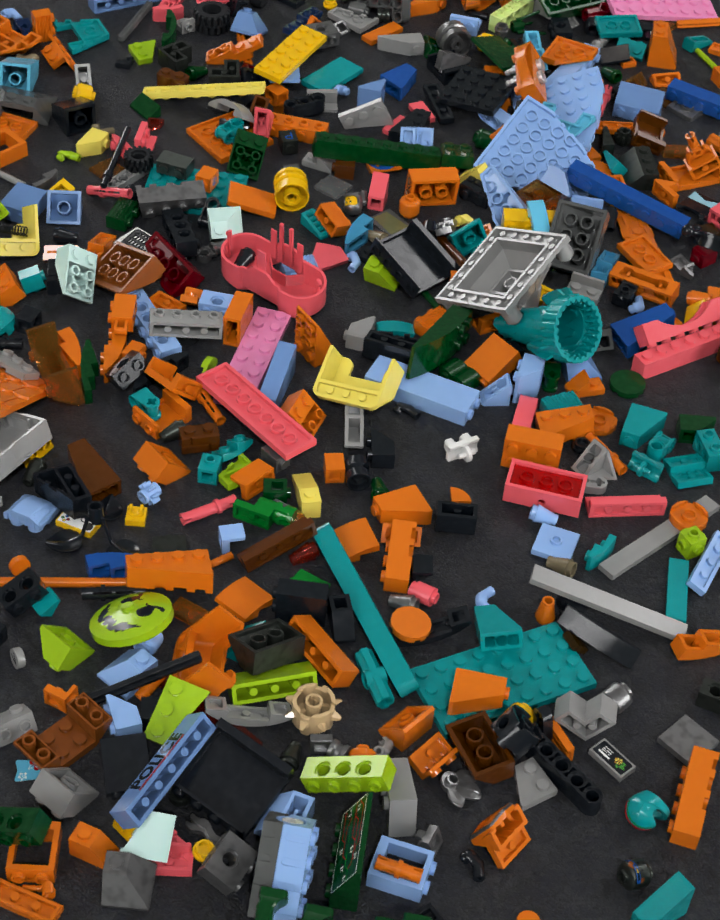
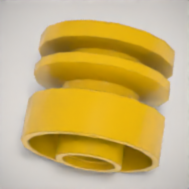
[273,167,309,212]

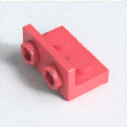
[134,121,157,151]

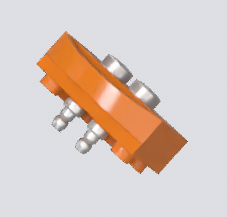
[505,41,547,104]

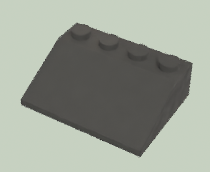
[549,199,610,276]

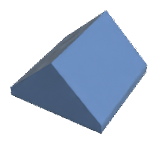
[356,79,386,107]
[46,190,83,225]

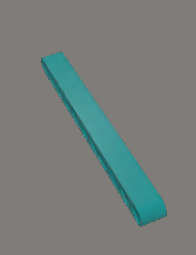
[314,522,420,698]

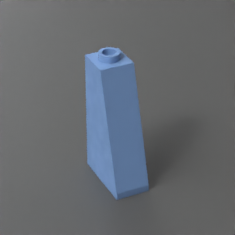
[260,341,297,406]

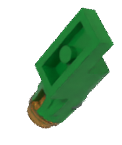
[233,496,305,530]

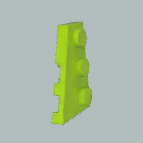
[144,675,211,745]

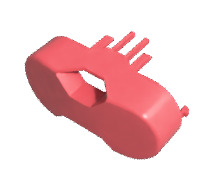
[221,222,327,318]

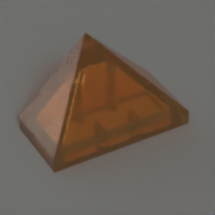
[623,71,648,86]

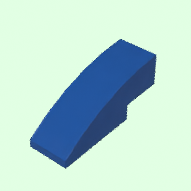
[85,552,131,578]

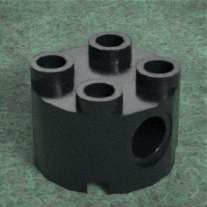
[490,705,543,759]

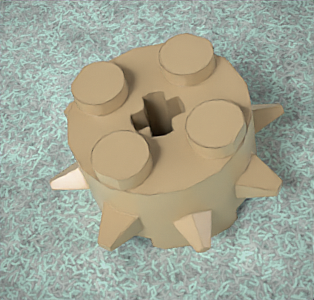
[285,683,342,736]

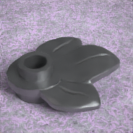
[440,769,482,808]

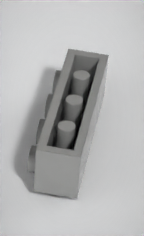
[149,308,223,340]

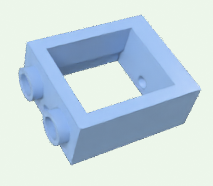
[366,835,437,903]

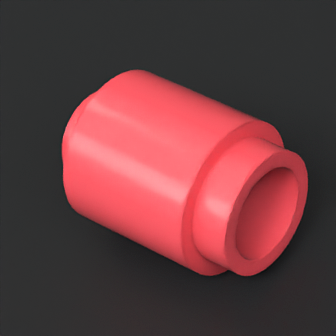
[408,581,440,607]

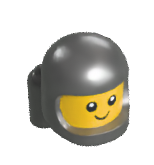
[343,190,367,216]

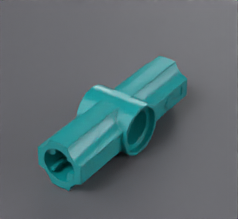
[354,647,395,709]

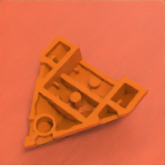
[0,15,43,56]

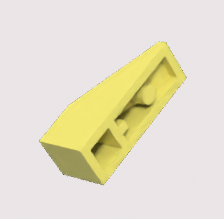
[292,473,322,519]

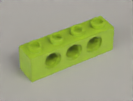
[300,755,397,793]

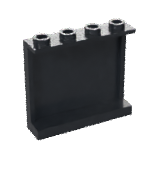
[369,218,460,298]
[171,718,294,840]

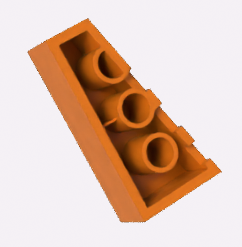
[125,549,213,594]
[667,745,720,850]

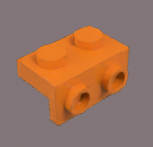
[408,731,458,780]

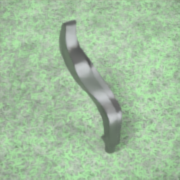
[186,813,226,859]

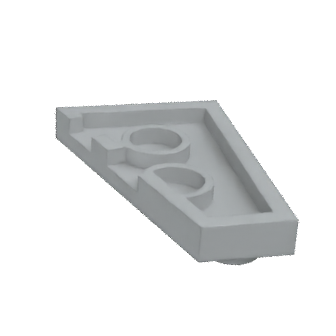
[327,7,379,34]
[338,98,394,129]

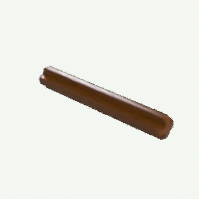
[437,236,467,267]

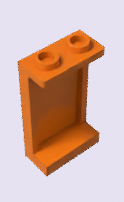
[657,161,720,192]

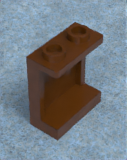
[631,109,668,156]

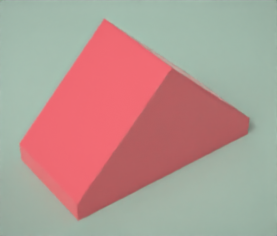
[253,107,274,138]

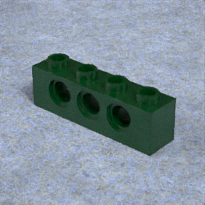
[0,807,52,847]

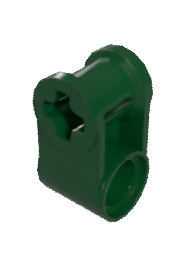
[541,361,562,393]

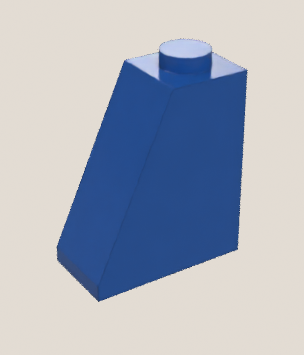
[380,63,417,101]

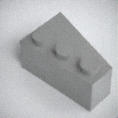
[380,757,418,838]

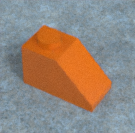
[68,821,120,869]

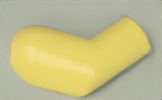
[455,214,474,227]

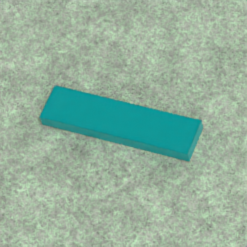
[665,557,689,623]

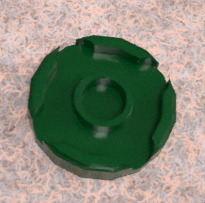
[609,370,646,399]

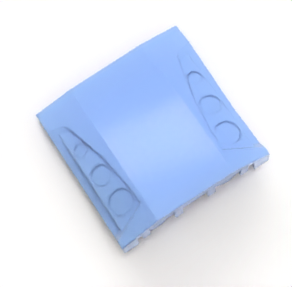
[3,494,60,533]

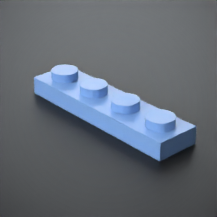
[686,530,720,596]

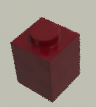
[690,245,718,269]

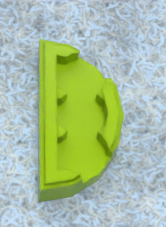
[201,356,218,373]

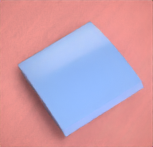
[400,127,434,146]

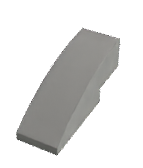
[344,405,364,449]

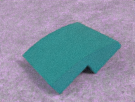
[663,453,714,489]

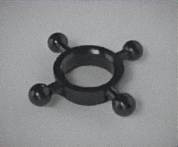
[681,224,720,252]

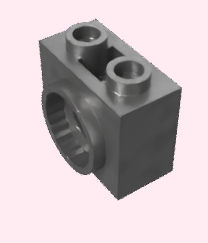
[304,20,340,49]
[196,830,258,896]

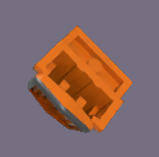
[470,803,531,869]

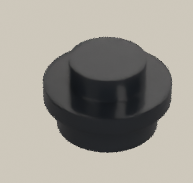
[572,437,590,454]

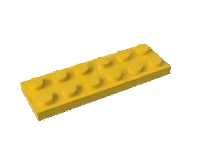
[254,25,327,85]

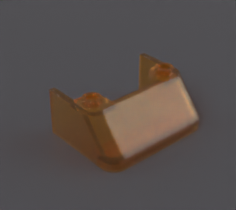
[26,321,85,406]

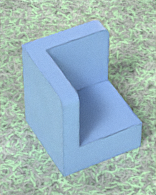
[218,523,246,554]

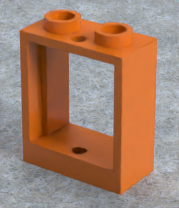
[0,128,28,168]
[5,821,63,885]

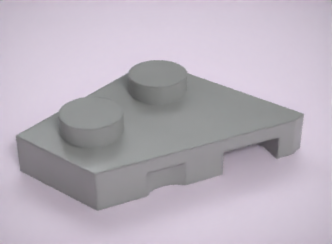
[514,757,558,811]

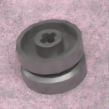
[435,20,472,55]

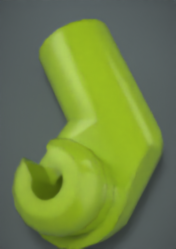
[56,150,81,162]

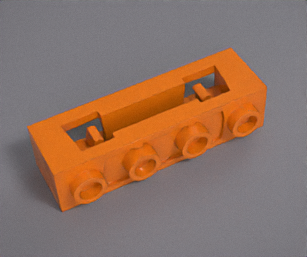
[608,261,680,308]

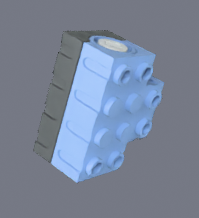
[247,811,320,920]

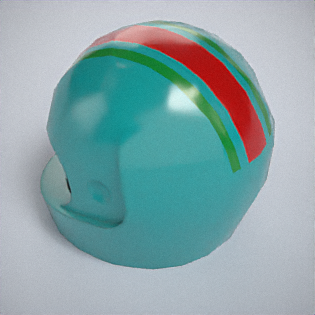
[624,790,670,830]

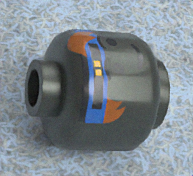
[617,858,653,891]

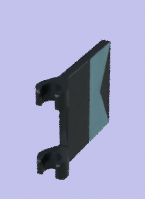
[676,191,720,225]

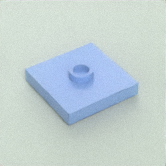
[531,523,580,559]

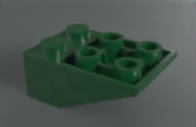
[226,128,269,181]

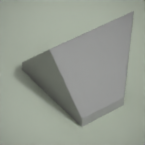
[571,438,617,480]

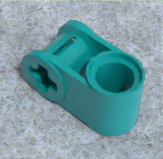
[214,118,244,145]
[128,387,161,421]
[646,430,677,462]

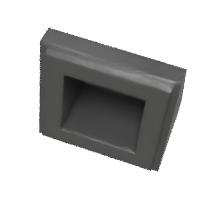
[334,19,351,37]

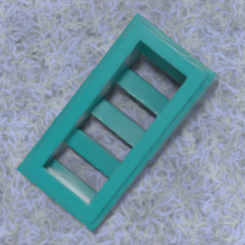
[682,35,713,53]
[603,150,628,176]
[300,208,330,240]

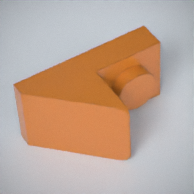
[651,179,679,209]
[564,369,605,398]

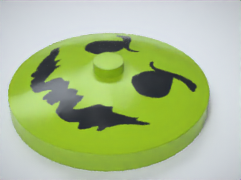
[89,592,174,647]

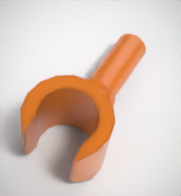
[22,881,56,900]

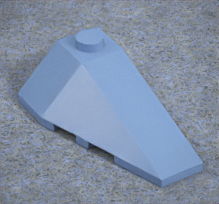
[480,164,527,226]

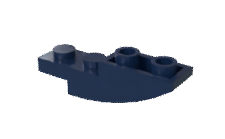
[282,7,323,35]

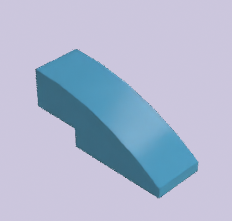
[344,213,374,255]
[590,250,620,288]

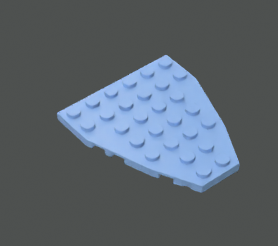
[511,66,605,152]
[473,95,596,201]

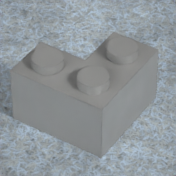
[553,691,618,741]

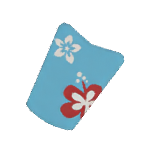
[14,760,40,782]

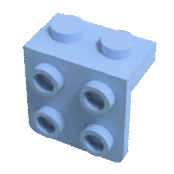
[450,13,482,37]

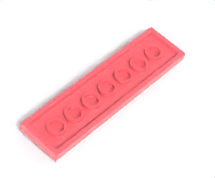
[196,362,317,461]

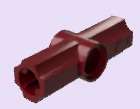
[582,2,612,21]

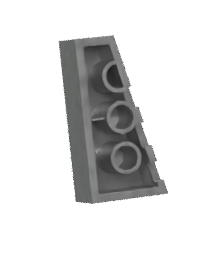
[135,180,207,218]

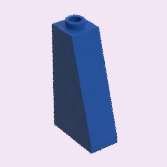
[610,303,676,359]

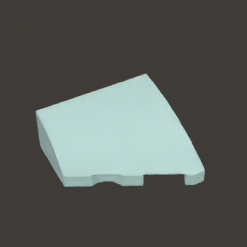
[119,811,176,863]

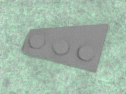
[0,349,40,380]

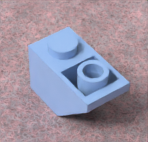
[102,694,143,737]

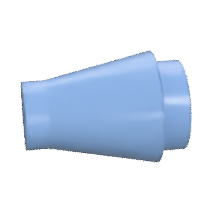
[528,504,559,526]

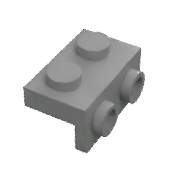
[0,704,38,748]

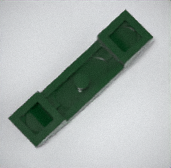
[161,9,177,47]

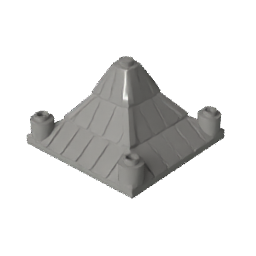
[435,226,574,325]

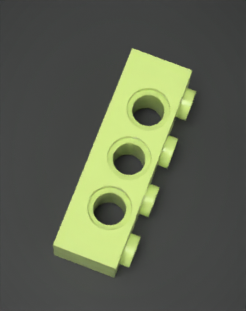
[488,0,534,33]

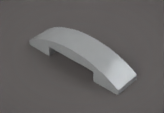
[208,98,254,123]
[204,696,292,727]

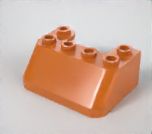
[168,605,245,696]

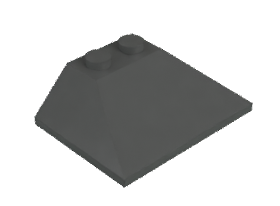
[0,85,57,126]

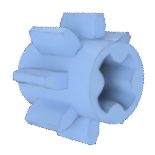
[137,480,162,506]

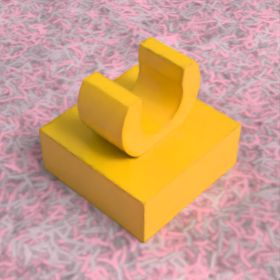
[125,503,148,527]

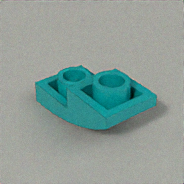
[375,321,415,338]
[211,434,253,462]
[584,534,617,571]

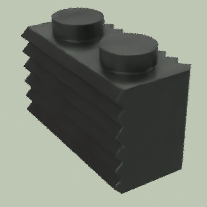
[156,150,194,180]

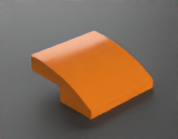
[334,517,380,562]
[214,576,275,623]

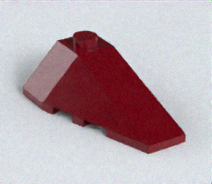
[145,231,205,298]

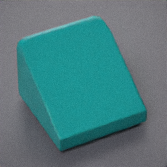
[32,587,61,617]

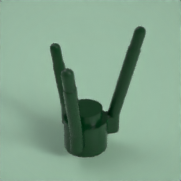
[510,10,546,35]

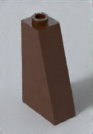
[67,438,122,501]

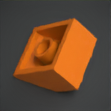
[133,441,191,485]

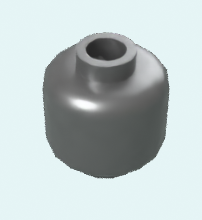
[602,682,633,714]

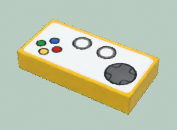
[55,512,101,539]

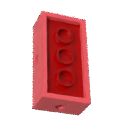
[502,458,588,518]

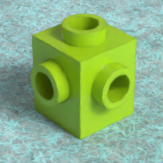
[675,525,707,560]

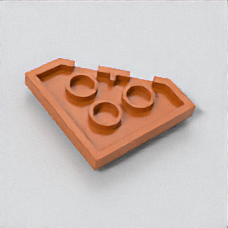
[541,35,599,66]

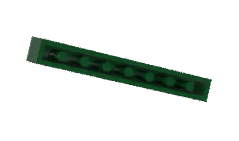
[312,131,442,169]

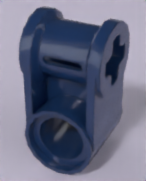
[13,18,32,36]

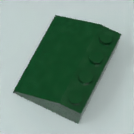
[470,36,516,77]

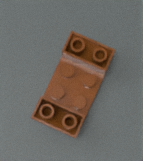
[13,692,113,771]

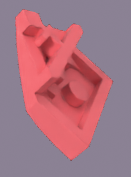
[312,242,349,271]
[149,829,194,877]

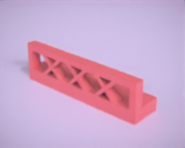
[584,495,668,518]

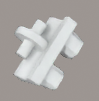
[444,433,479,463]

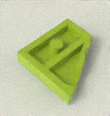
[128,39,156,65]
[218,453,252,491]

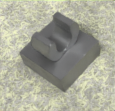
[414,824,443,858]

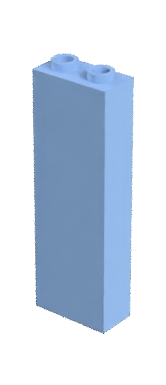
[364,355,481,426]

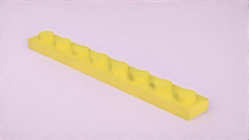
[142,81,266,100]

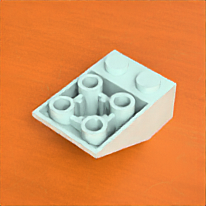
[55,244,98,304]

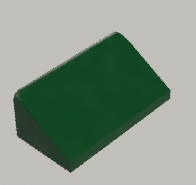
[423,34,440,59]
[130,93,161,121]

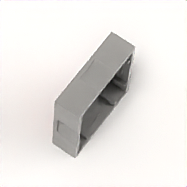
[0,412,53,481]

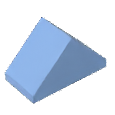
[480,373,512,406]

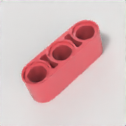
[512,394,539,428]

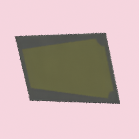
[372,208,409,236]

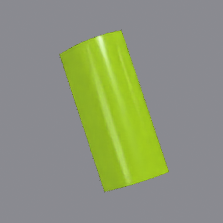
[227,661,318,705]

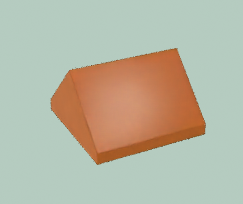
[378,706,435,752]

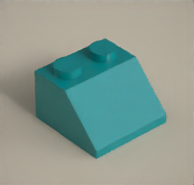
[447,218,487,256]

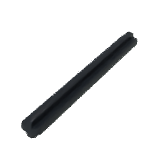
[88,651,202,704]

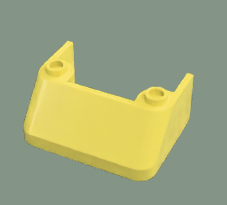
[0,204,40,257]

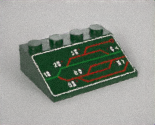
[325,792,373,912]

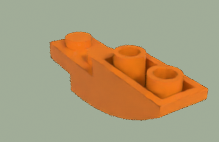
[206,33,264,65]
[100,328,127,383]

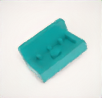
[616,37,648,62]

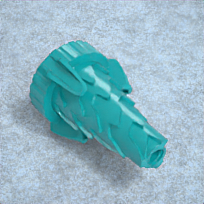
[493,287,603,364]

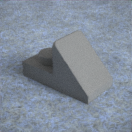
[302,152,336,174]

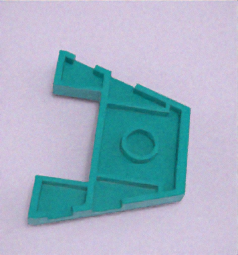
[52,19,110,55]

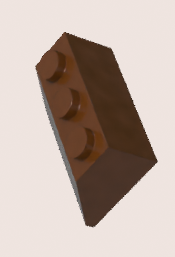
[445,710,515,784]

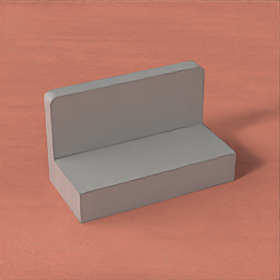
[306,89,338,113]

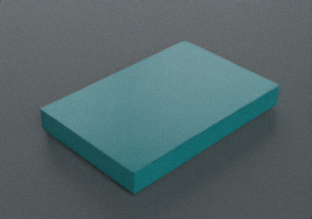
[594,15,643,38]

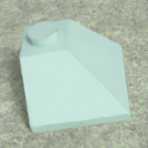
[207,206,243,242]

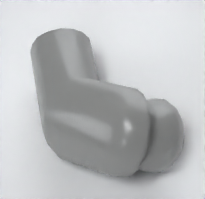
[374,736,394,755]

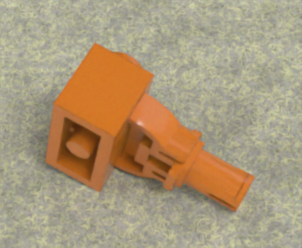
[683,131,720,181]

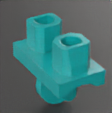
[627,450,664,483]

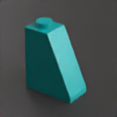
[619,403,668,449]
[474,604,523,652]
[630,871,695,920]

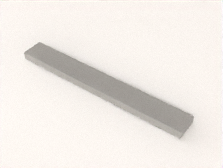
[598,495,720,580]
[529,564,688,640]

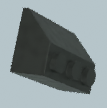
[617,146,659,190]
[228,618,306,676]

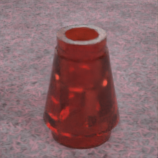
[288,541,320,566]

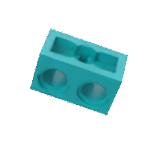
[692,428,720,472]

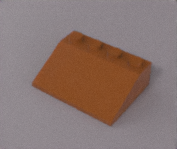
[95,241,166,294]

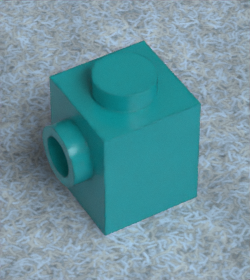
[18,265,47,294]
[198,453,222,486]

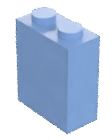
[1,182,47,224]

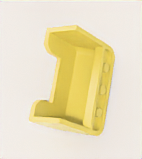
[313,345,405,411]

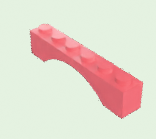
[633,297,720,349]

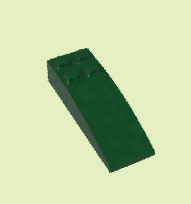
[539,0,607,17]
[406,304,473,379]

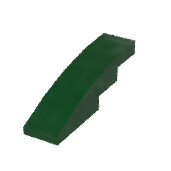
[80,339,99,405]

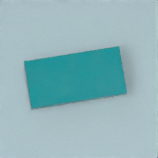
[301,56,363,89]

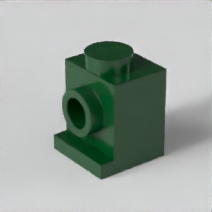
[263,478,291,504]

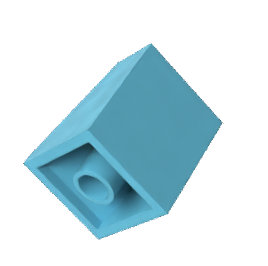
[0,57,39,91]

